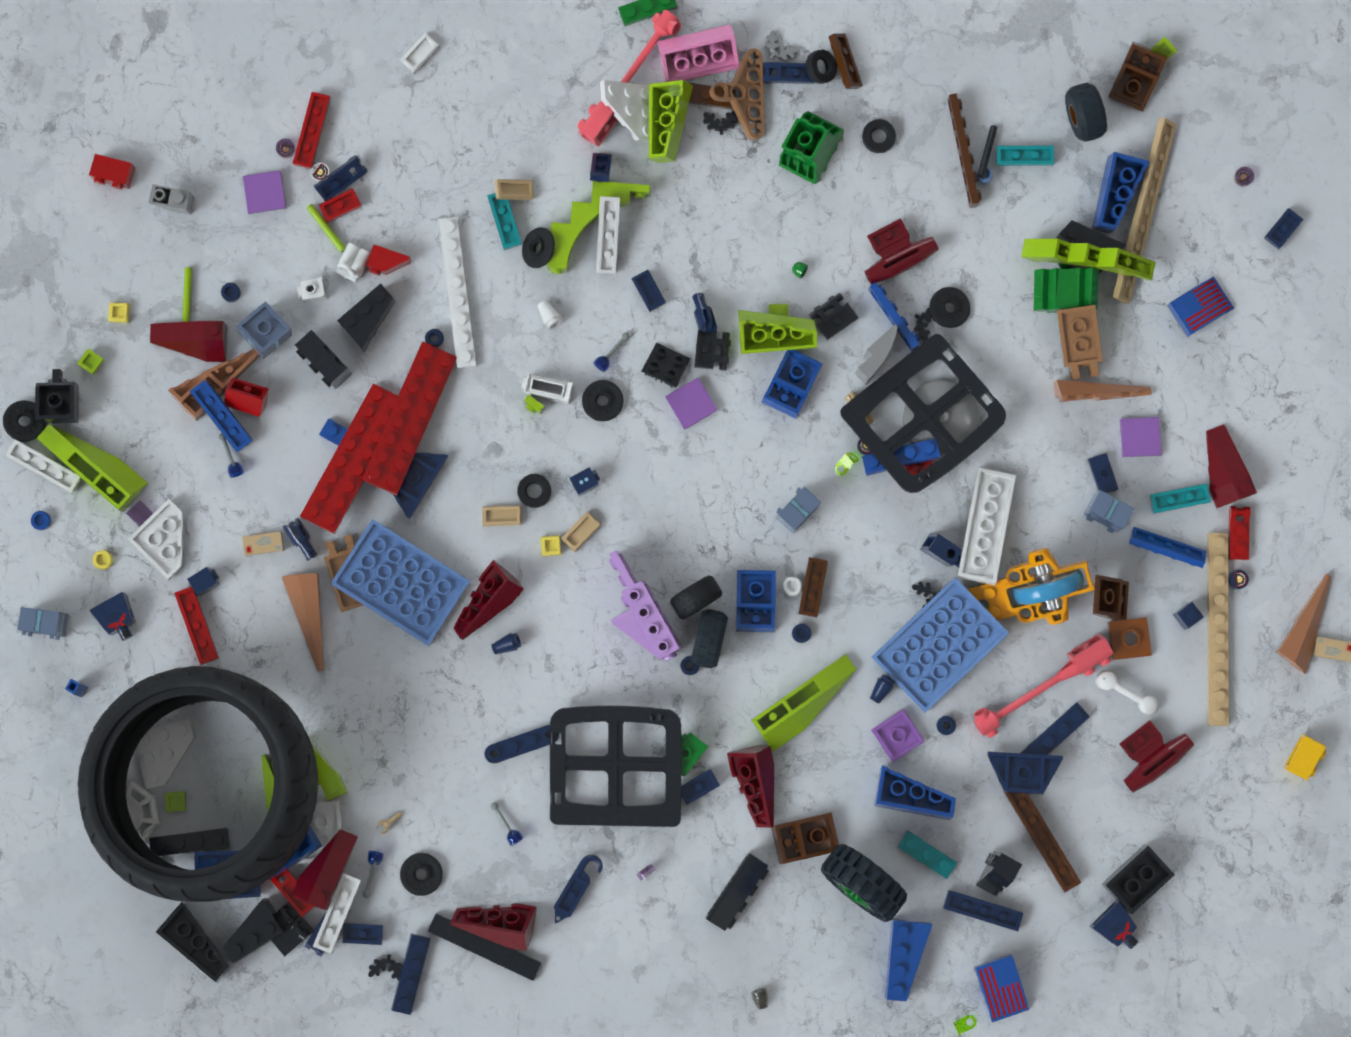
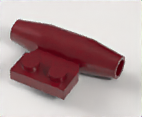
[864,218,939,285]
[1119,720,1194,793]

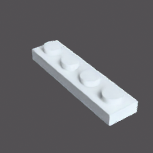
[596,196,620,274]
[5,440,82,494]
[313,873,362,954]

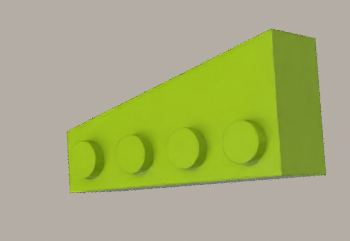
[649,80,693,163]
[738,310,817,354]

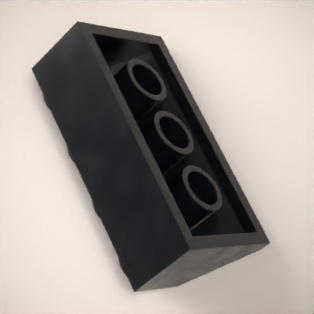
[705,852,769,931]

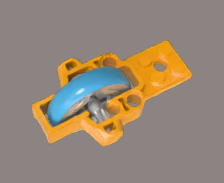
[967,548,1095,625]

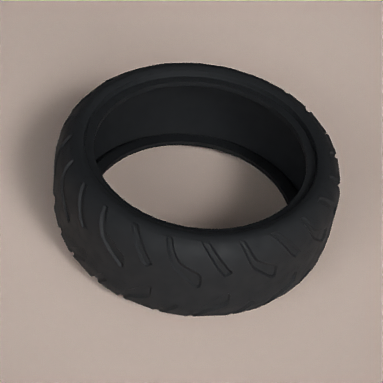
[77,666,318,902]

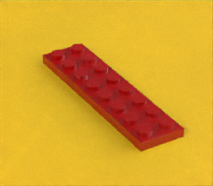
[361,341,457,496]
[300,383,398,535]

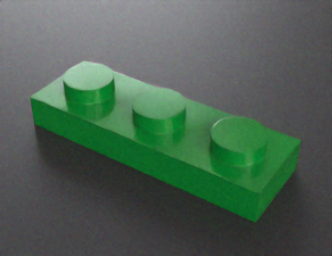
[618,0,677,27]

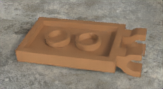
[1056,304,1103,380]
[324,535,363,612]

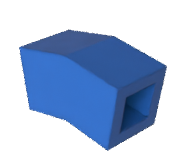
[65,679,88,697]

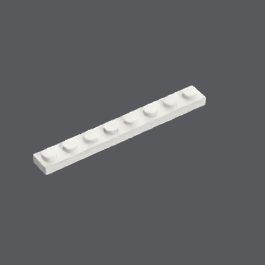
[439,217,477,369]

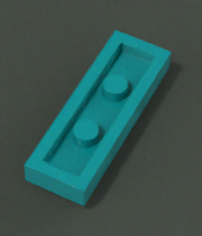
[996,145,1054,166]
[487,193,522,250]
[1149,484,1211,514]
[897,831,957,879]

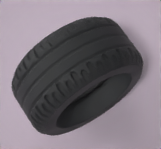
[670,575,722,620]

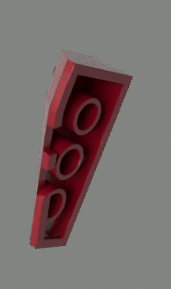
[150,321,227,362]
[1206,424,1257,509]
[453,560,524,640]
[727,746,774,828]
[291,829,358,910]
[450,904,537,951]

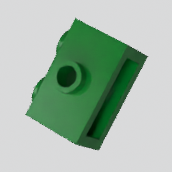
[681,732,708,777]

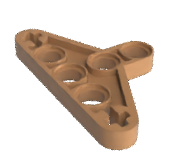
[709,48,764,141]

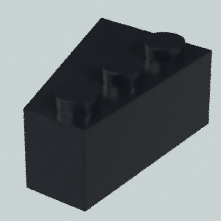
[1056,220,1127,275]
[337,283,395,353]
[295,330,352,389]
[976,851,1023,896]
[223,898,287,964]

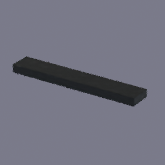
[428,913,541,981]

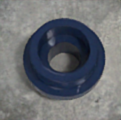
[425,329,444,348]
[680,656,700,675]
[936,716,956,735]

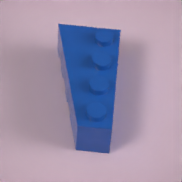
[1092,152,1150,234]
[874,765,956,820]

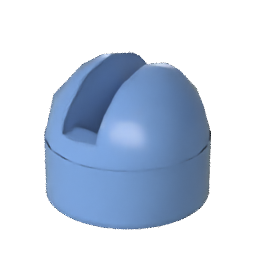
[977,168,992,184]

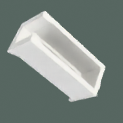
[521,373,573,404]

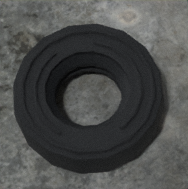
[806,49,837,84]
[862,119,896,153]
[517,474,551,508]

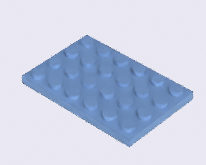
[330,519,470,646]
[872,577,1009,713]

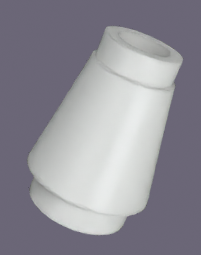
[537,300,562,329]

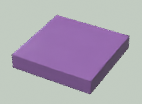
[243,171,286,214]
[665,378,717,430]
[1120,417,1161,457]
[871,709,925,762]

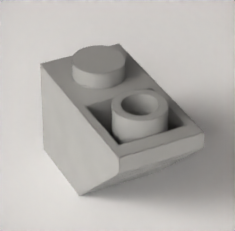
[148,184,194,215]

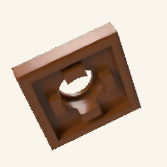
[1107,617,1152,660]

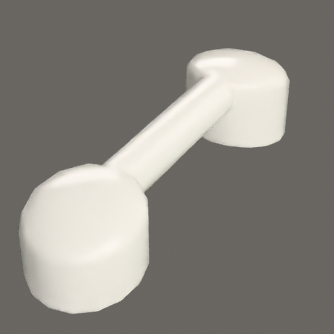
[1095,671,1158,715]

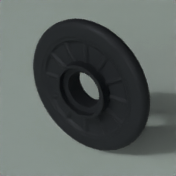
[522,227,555,268]
[929,287,970,328]
[582,380,624,421]
[3,400,46,442]
[400,853,443,896]

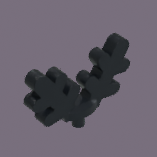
[703,110,738,135]
[913,308,935,342]
[912,581,940,608]
[368,954,402,980]

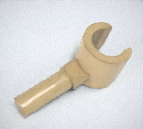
[376,812,402,834]

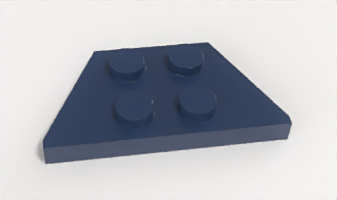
[393,453,448,519]
[987,752,1063,795]

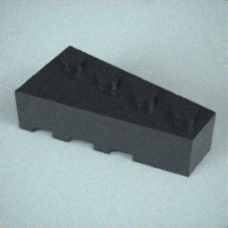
[156,902,231,983]

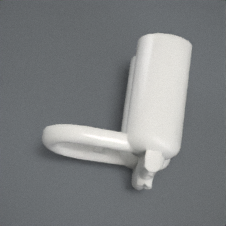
[336,243,370,282]

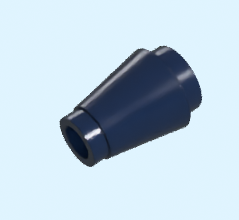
[491,632,521,655]
[870,674,895,704]

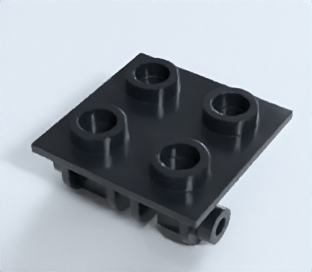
[641,343,691,388]
[272,902,314,957]

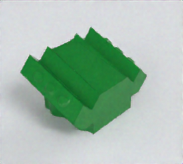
[779,111,844,184]
[1034,268,1099,313]

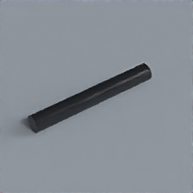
[977,125,997,178]

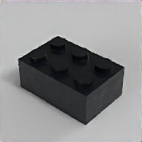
[1102,845,1175,914]

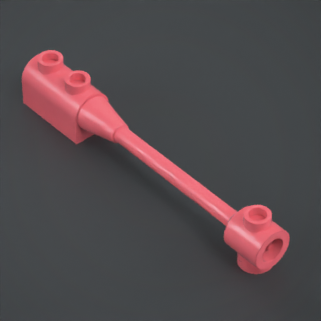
[578,10,681,147]
[973,633,1114,738]

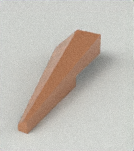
[168,349,260,421]
[1054,380,1152,402]
[282,573,324,671]
[1275,573,1332,674]

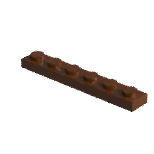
[947,93,981,208]
[1003,791,1081,893]

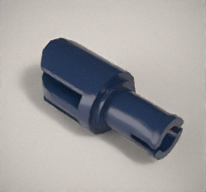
[692,293,717,332]
[282,517,318,561]

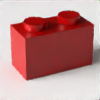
[89,154,135,190]
[224,377,269,417]

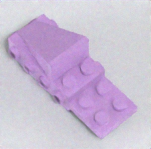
[609,550,683,661]

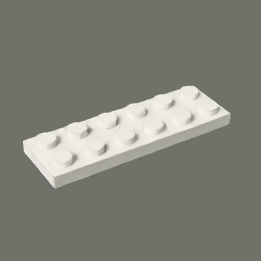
[957,467,1016,585]

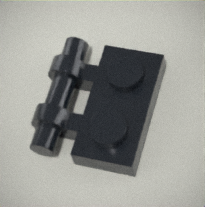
[809,293,859,341]
[694,330,731,371]

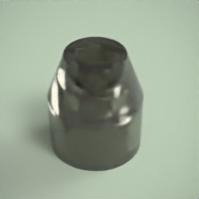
[751,988,769,1009]

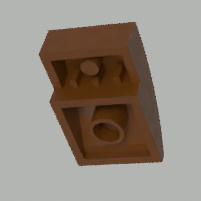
[1108,41,1167,112]
[1093,575,1129,620]
[771,812,839,864]

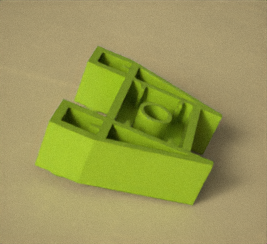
[261,743,348,811]

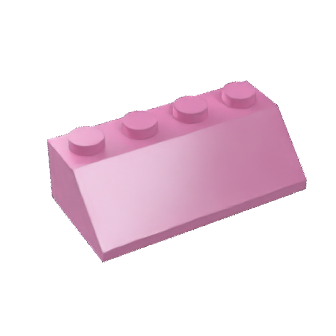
[657,25,739,82]

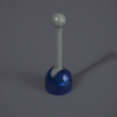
[593,333,629,372]
[219,433,244,478]
[491,802,524,846]
[363,850,384,898]

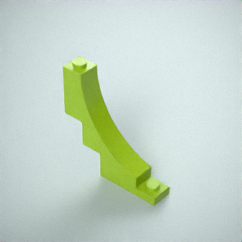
[547,181,650,275]
[1021,239,1156,280]

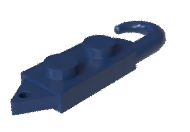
[553,855,603,924]

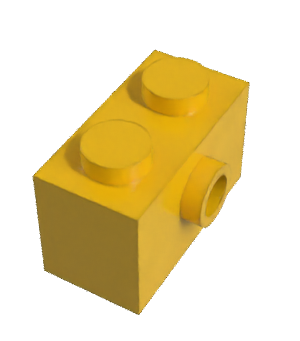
[1284,733,1326,781]

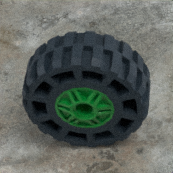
[821,844,907,922]

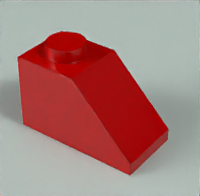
[366,244,411,276]

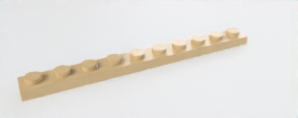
[1112,118,1177,304]
[1207,533,1229,726]

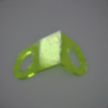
[835,452,859,476]
[953,1015,976,1036]

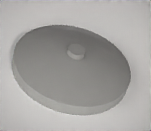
[903,380,980,457]

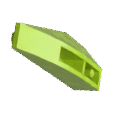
[37,424,149,512]
[751,654,857,752]

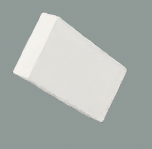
[400,32,440,74]

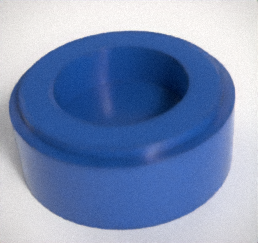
[31,511,51,530]

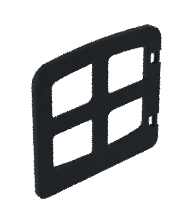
[840,334,1006,493]
[550,705,682,827]

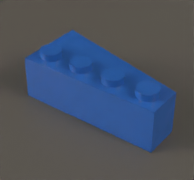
[885,919,933,1001]

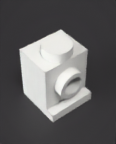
[297,277,327,303]

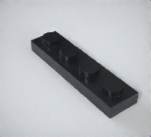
[149,828,230,856]

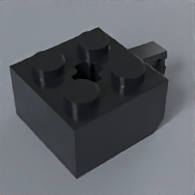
[35,369,79,424]

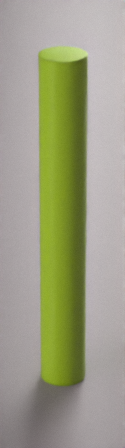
[307,204,346,253]
[182,267,192,322]

